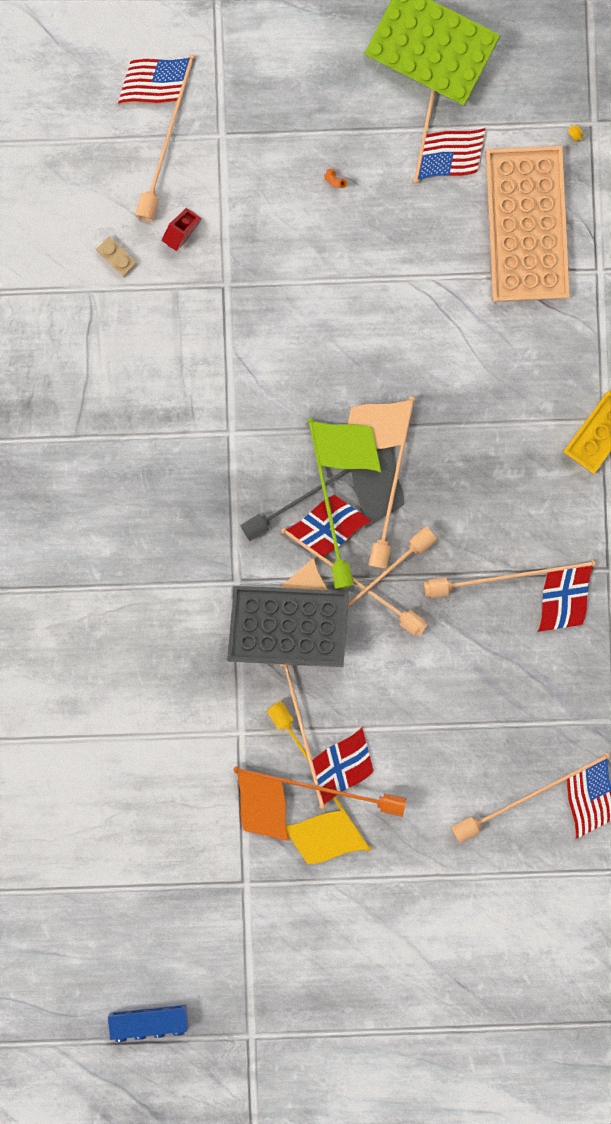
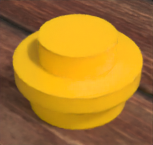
[568,124,584,143]

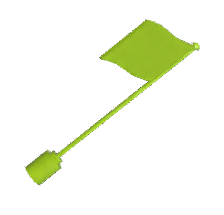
[307,418,381,589]

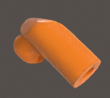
[324,169,347,188]

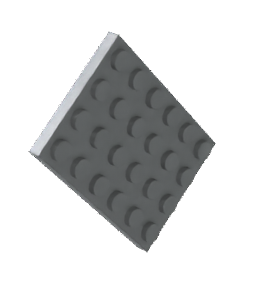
[227,586,349,668]

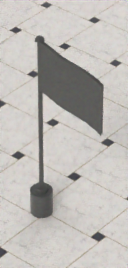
[240,447,404,542]

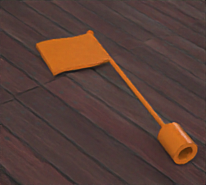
[233,766,407,841]

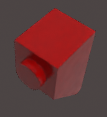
[161,208,202,251]

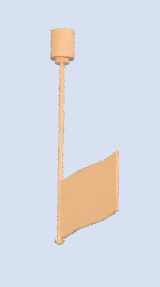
[348,396,416,569]
[280,525,438,608]

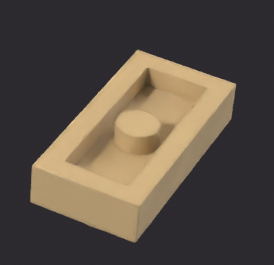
[96,236,137,277]

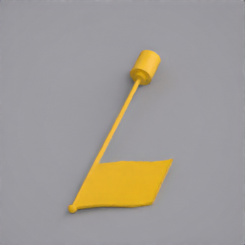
[265,700,371,864]

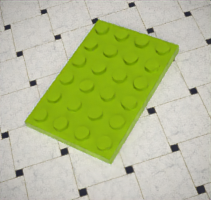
[364,0,501,106]

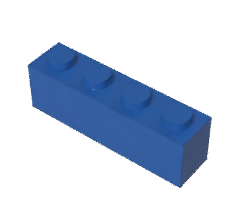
[108,1004,189,1042]

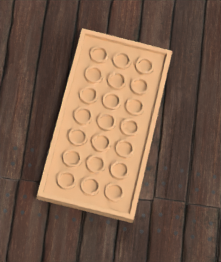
[485,146,570,302]

